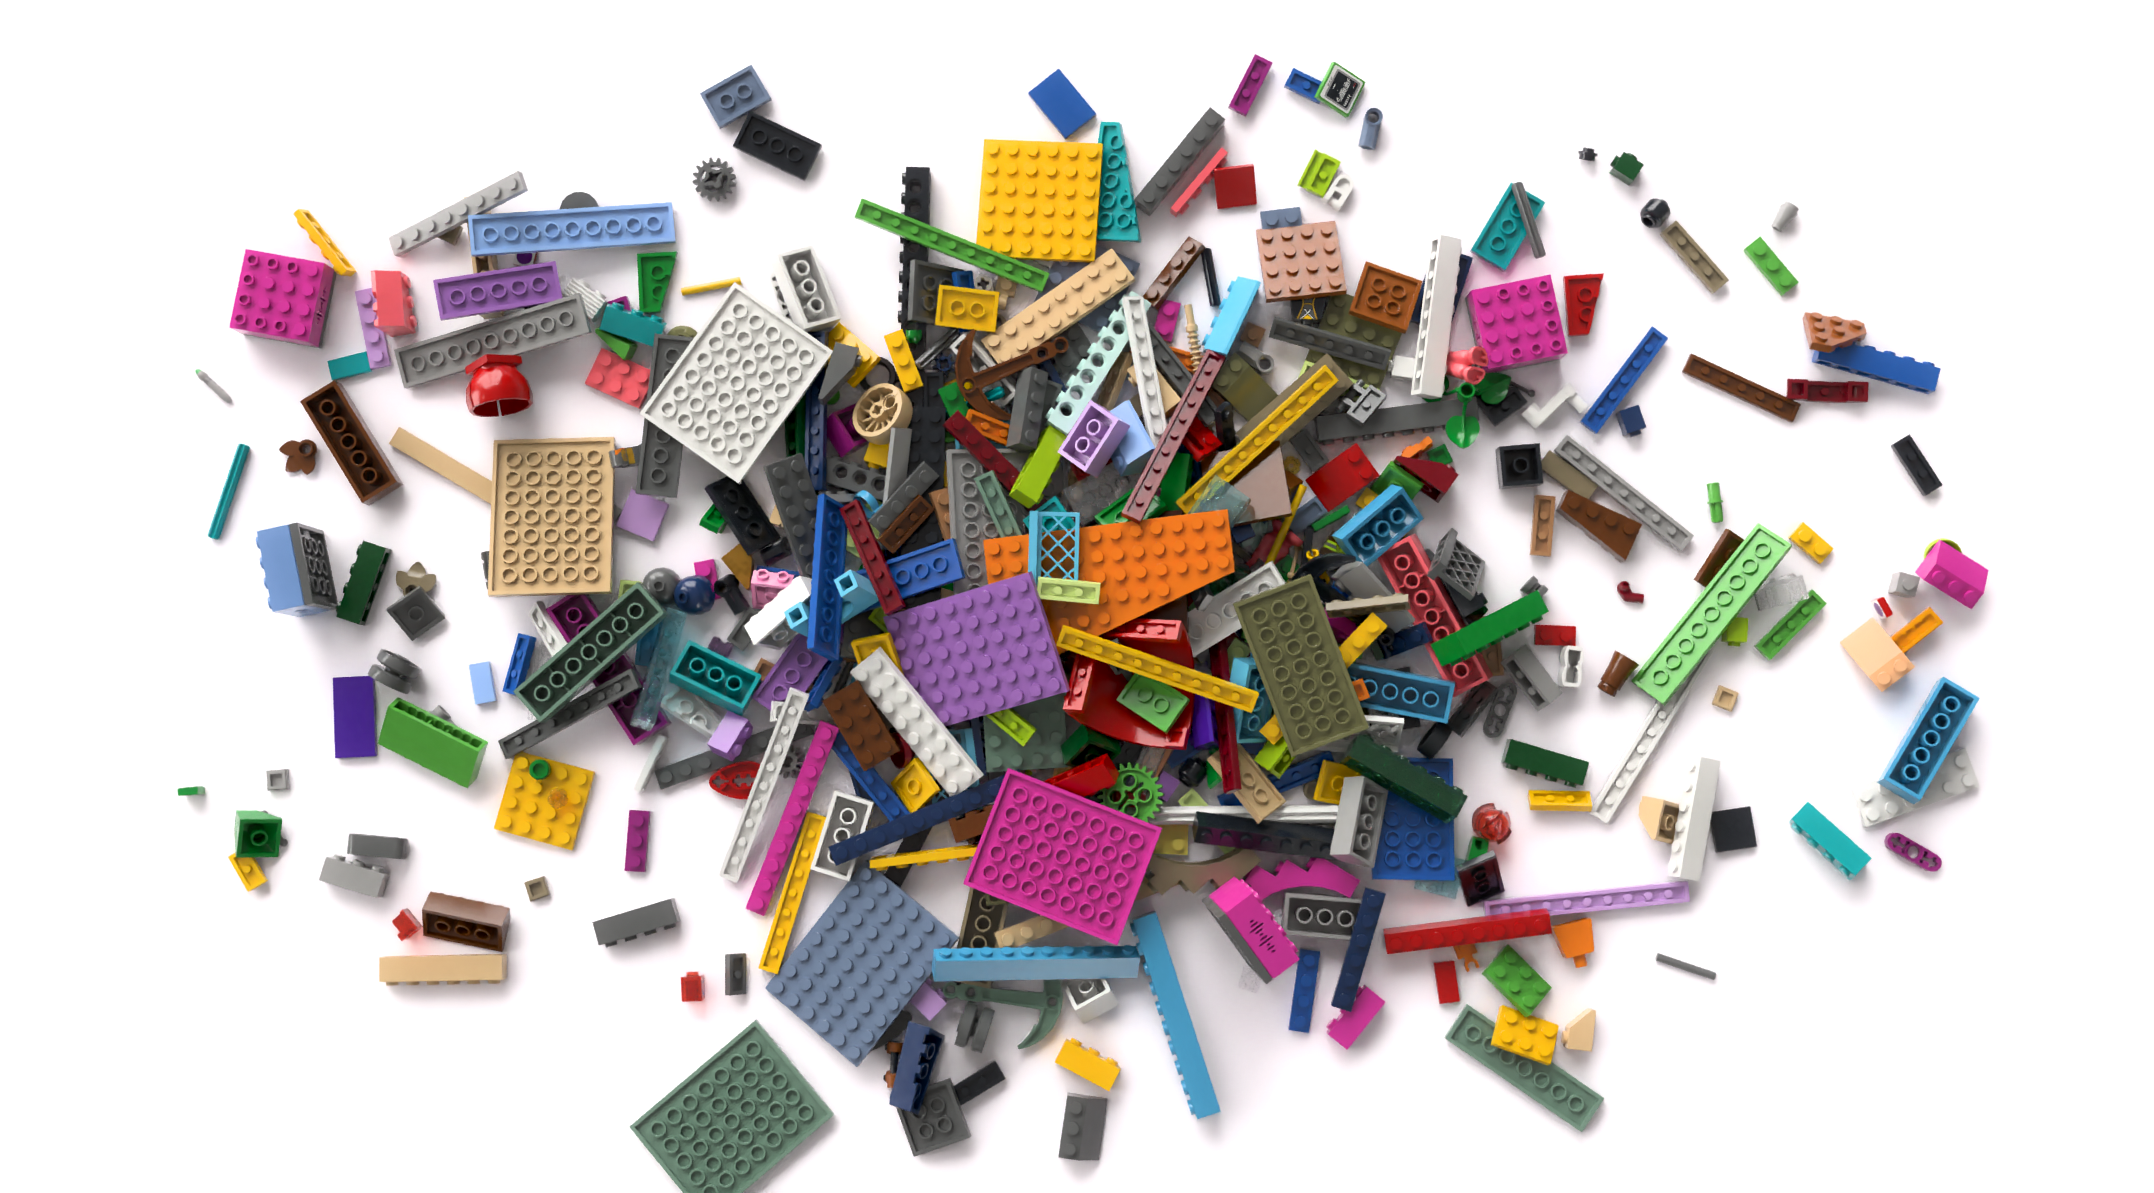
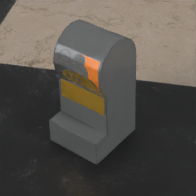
[608,444,641,468]

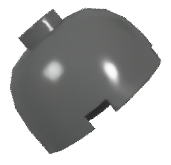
[642,567,681,607]

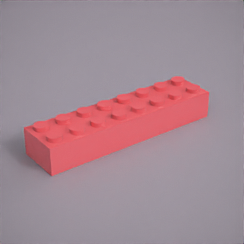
[1377,533,1493,698]

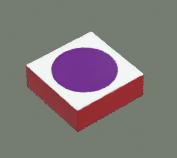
[512,252,538,266]
[1870,597,1893,619]

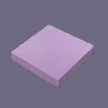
[616,489,669,542]

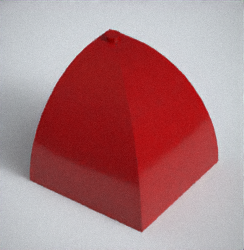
[1063,618,1195,750]

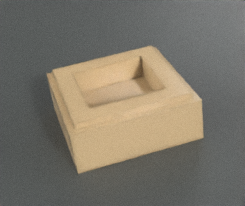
[1711,685,1739,712]

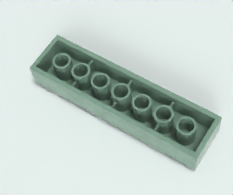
[513,582,668,723]

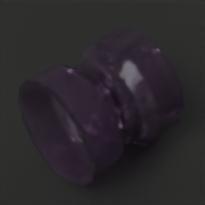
[707,636,733,658]

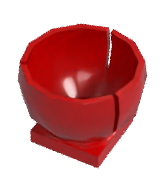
[465,354,533,417]

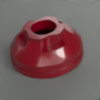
[890,732,915,769]

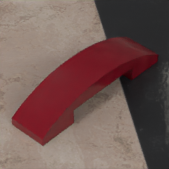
[1786,378,1869,403]

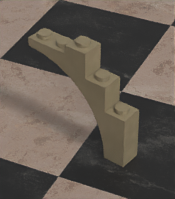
[1145,848,1262,895]

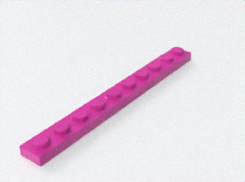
[745,720,839,916]

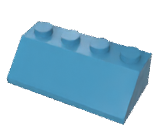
[1332,484,1424,567]

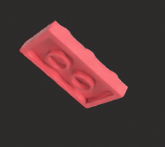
[584,348,650,409]

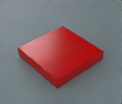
[1213,164,1257,209]

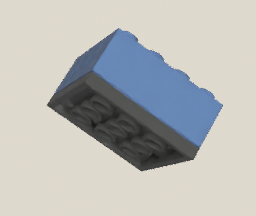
[256,522,338,617]

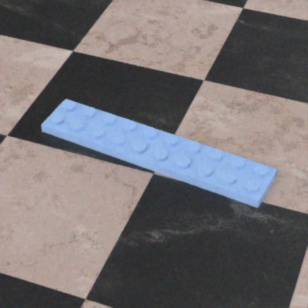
[468,202,676,257]

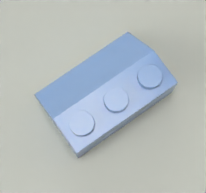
[1110,400,1155,476]

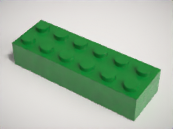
[1430,590,1549,667]

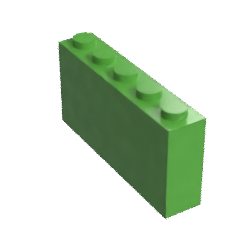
[377,697,488,789]

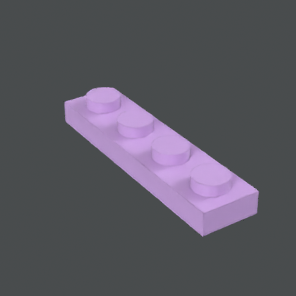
[355,288,392,370]

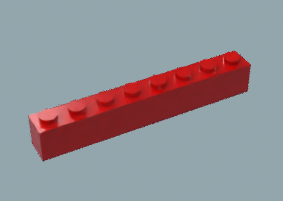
[1383,908,1552,954]

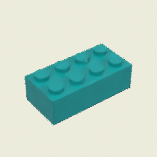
[669,640,762,717]

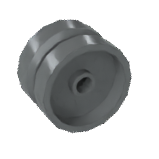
[367,648,422,694]
[954,1001,995,1054]

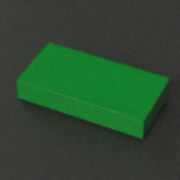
[1310,505,1350,533]

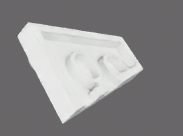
[657,687,722,739]

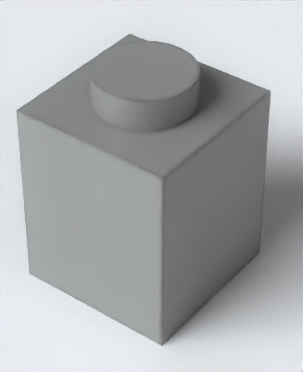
[1888,572,1920,598]

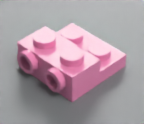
[751,569,794,609]

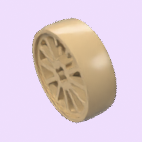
[853,383,913,445]

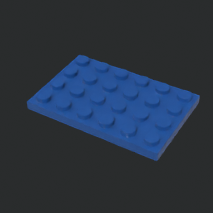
[1371,757,1455,881]

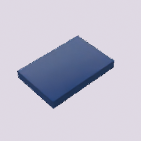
[1028,68,1096,140]

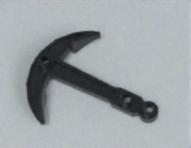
[1291,553,1395,646]

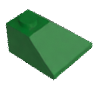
[234,810,283,858]

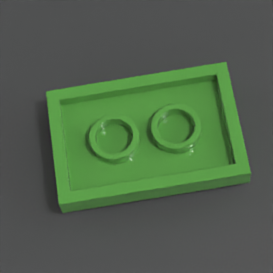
[1116,673,1190,734]
[1481,944,1552,1017]

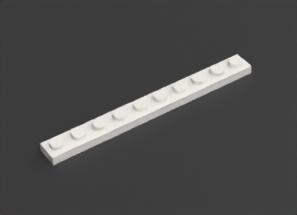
[1588,650,1713,824]
[718,687,810,883]

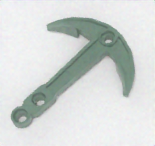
[943,979,1063,1049]

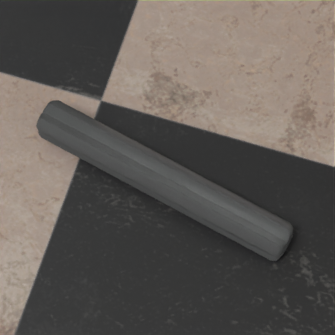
[1512,182,1546,259]

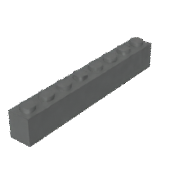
[1314,397,1479,446]

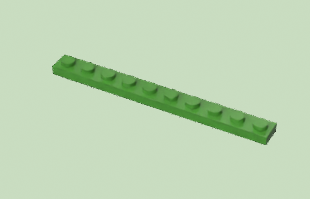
[854,198,1049,293]

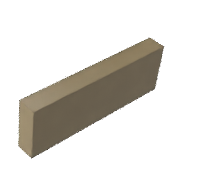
[1541,450,1598,499]

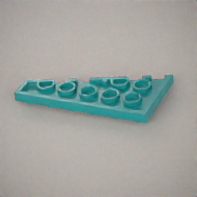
[1097,122,1142,243]

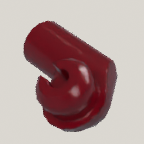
[1617,581,1644,604]

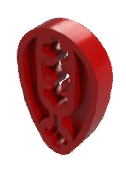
[709,761,761,800]

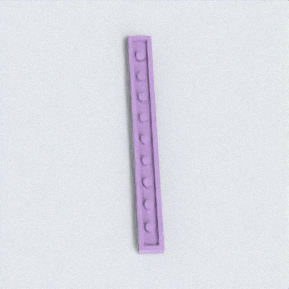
[1484,881,1690,916]

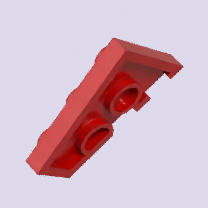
[1563,273,1604,337]

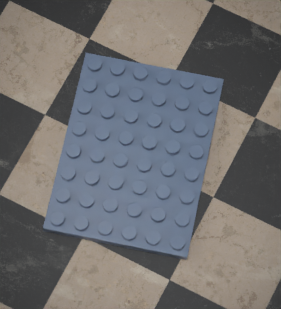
[765,860,960,1067]

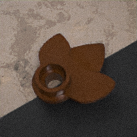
[279,439,318,475]

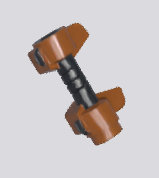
[883,1041,903,1088]

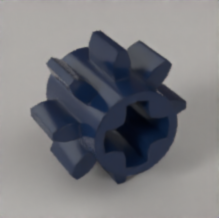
[932,352,955,378]

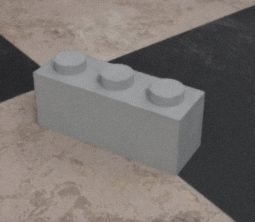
[1501,644,1563,712]
[319,854,390,898]

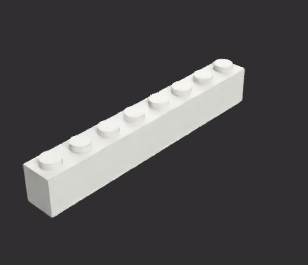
[1411,234,1462,400]

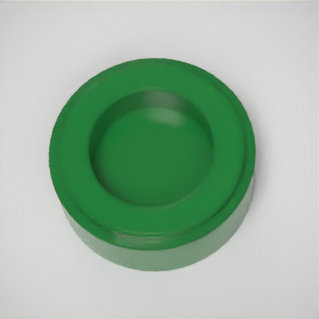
[529,759,551,780]

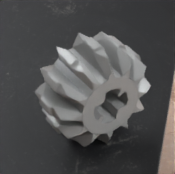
[779,744,805,779]

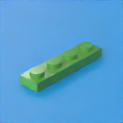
[1754,589,1827,661]

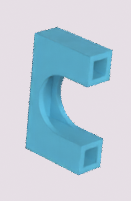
[784,569,879,637]

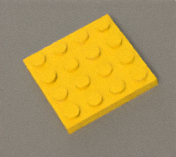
[494,752,595,850]

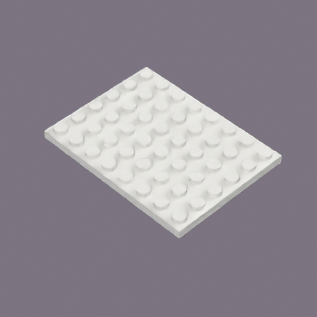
[639,282,833,484]

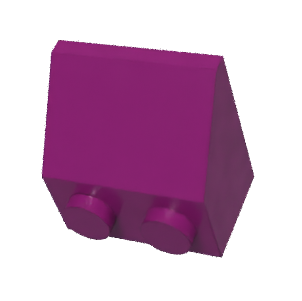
[827,403,869,458]

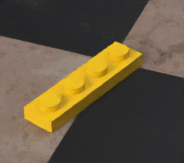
[293,209,357,276]

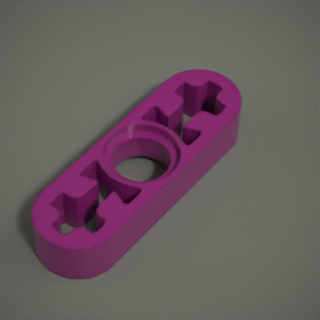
[1884,833,1942,872]

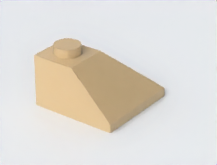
[1638,796,1679,844]

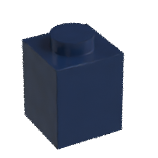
[1615,405,1646,438]

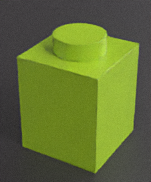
[1721,617,1748,647]

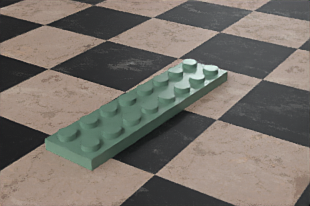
[1444,1004,1605,1132]

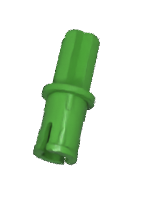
[1706,482,1723,523]

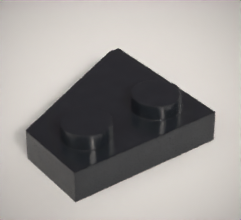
[1473,386,1528,427]

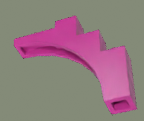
[1244,857,1361,900]

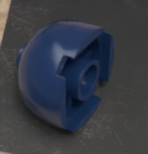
[674,575,715,616]

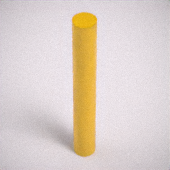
[681,277,742,296]

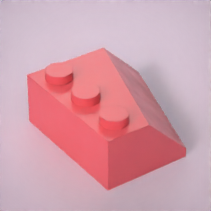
[371,270,417,337]

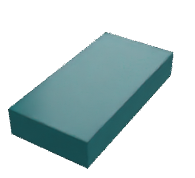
[327,351,373,381]

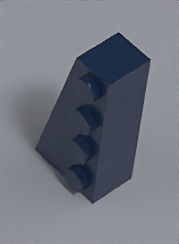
[889,1021,945,1115]

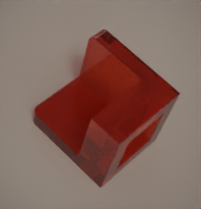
[392,908,423,941]

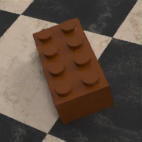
[822,680,901,772]

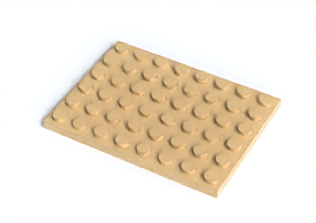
[488,437,616,597]

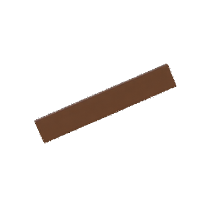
[1682,353,1801,423]

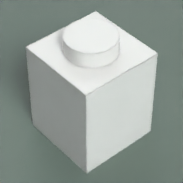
[1387,355,1415,382]

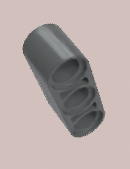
[347,833,408,859]

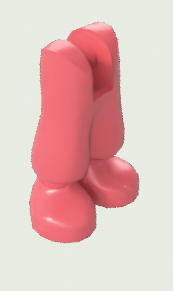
[1445,346,1488,385]
[1245,519,1304,568]

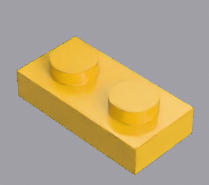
[1788,522,1834,564]
[228,853,268,892]

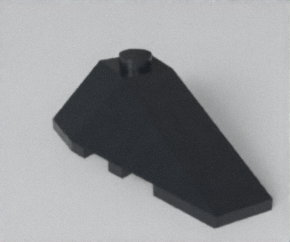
[1425,549,1489,624]

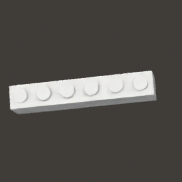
[1668,755,1721,882]

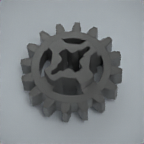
[692,157,736,202]

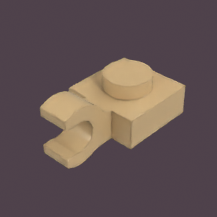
[995,276,1018,310]

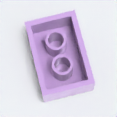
[1058,400,1130,478]

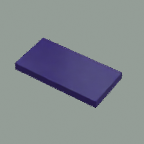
[333,676,377,758]

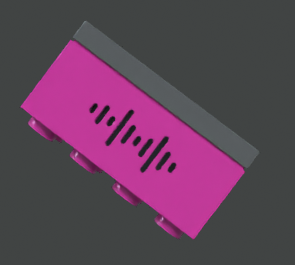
[229,249,337,349]
[1465,274,1568,374]
[1202,876,1300,984]

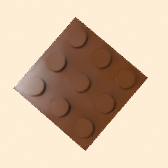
[1348,261,1423,334]

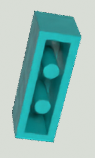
[599,302,667,347]

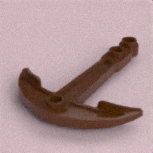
[955,329,1069,421]

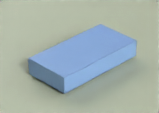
[469,661,497,705]

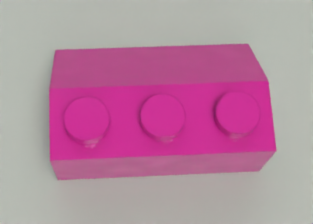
[1915,539,1989,610]

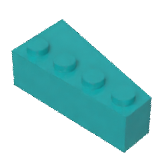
[1789,802,1872,881]

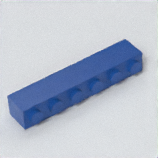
[1812,341,1941,394]

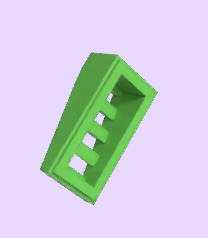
[594,327,638,360]

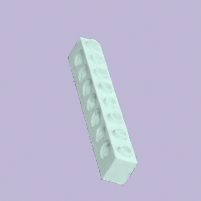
[1045,291,1152,436]

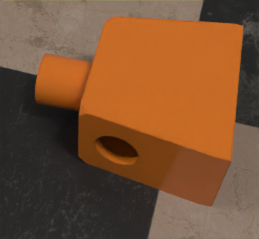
[1551,917,1594,968]

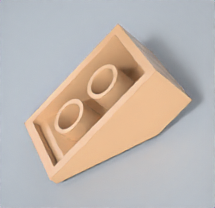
[1840,617,1915,692]

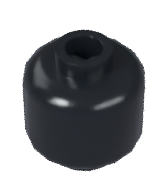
[1640,198,1671,228]
[1178,757,1207,788]

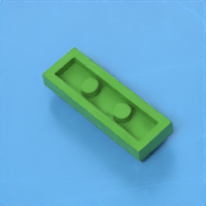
[1743,236,1799,296]

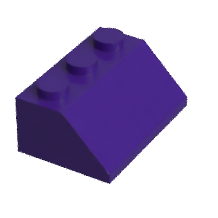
[1189,694,1219,751]

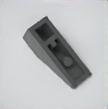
[818,342,863,405]

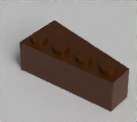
[1555,490,1642,563]
[948,804,994,845]

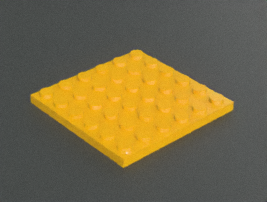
[976,139,1103,263]

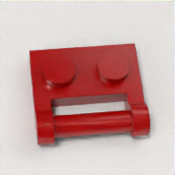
[1182,416,1223,462]

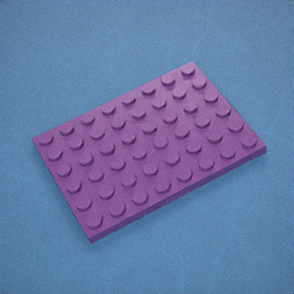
[883,571,1070,726]

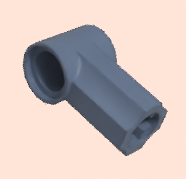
[1358,108,1383,150]

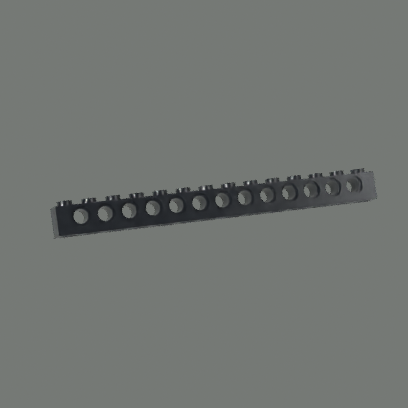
[896,167,931,407]

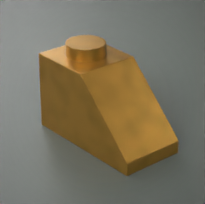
[721,543,755,591]

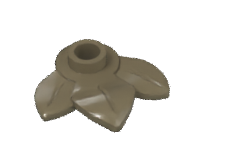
[395,562,436,596]

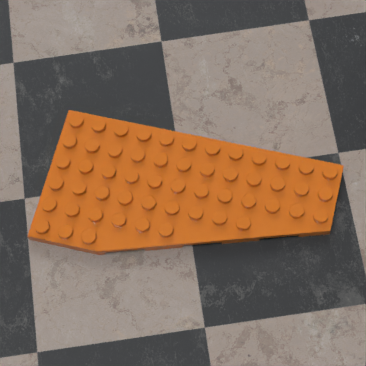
[983,509,1235,655]

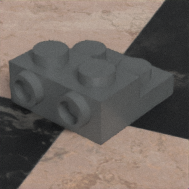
[1049,322,1093,377]

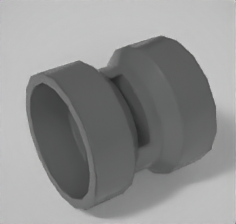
[1520,575,1549,597]

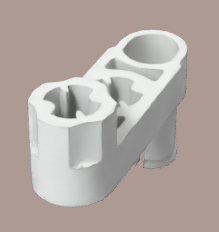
[1521,383,1589,429]

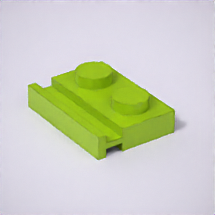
[1297,149,1341,199]

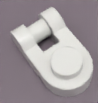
[1321,174,1354,212]

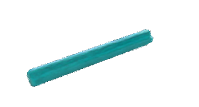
[207,443,250,540]

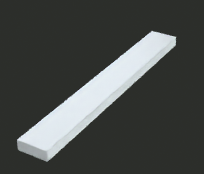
[1122,296,1167,448]

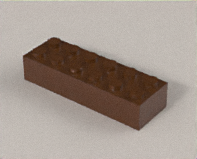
[300,380,404,506]

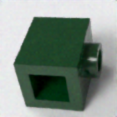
[1609,152,1644,186]

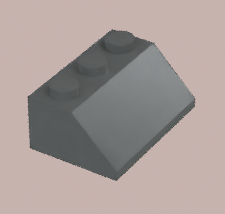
[1058,1092,1108,1161]

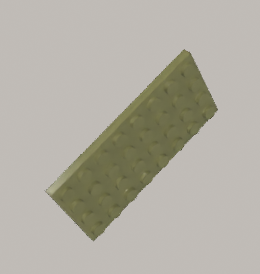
[1233,574,1369,757]

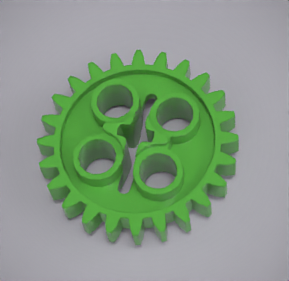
[1097,762,1165,823]

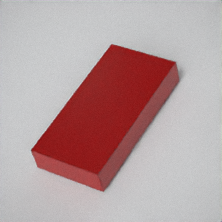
[1433,960,1460,1004]

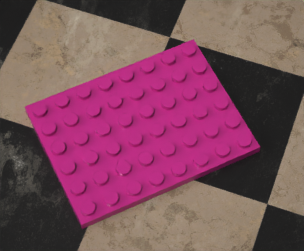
[963,768,1162,945]

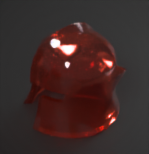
[1471,803,1512,845]

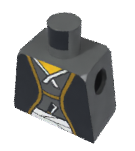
[1290,297,1326,327]

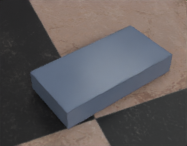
[1283,496,1328,535]

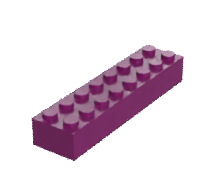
[546,594,672,746]

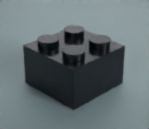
[1495,443,1543,489]

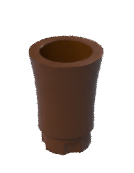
[1597,650,1639,697]

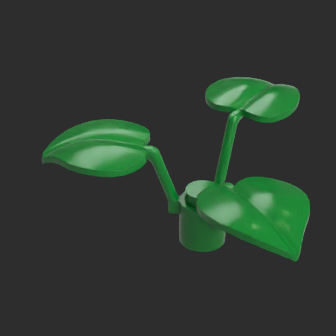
[1421,373,1512,449]

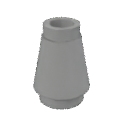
[1771,201,1799,232]

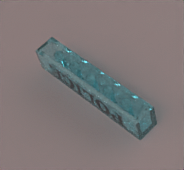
[630,607,687,731]

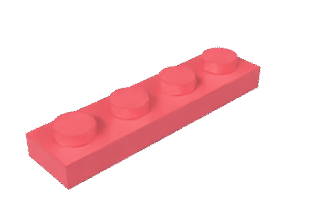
[1170,147,1228,217]

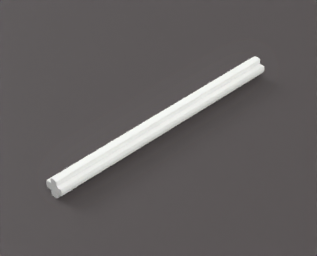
[1118,805,1339,825]

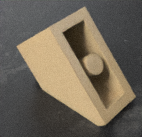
[1561,1008,1596,1052]

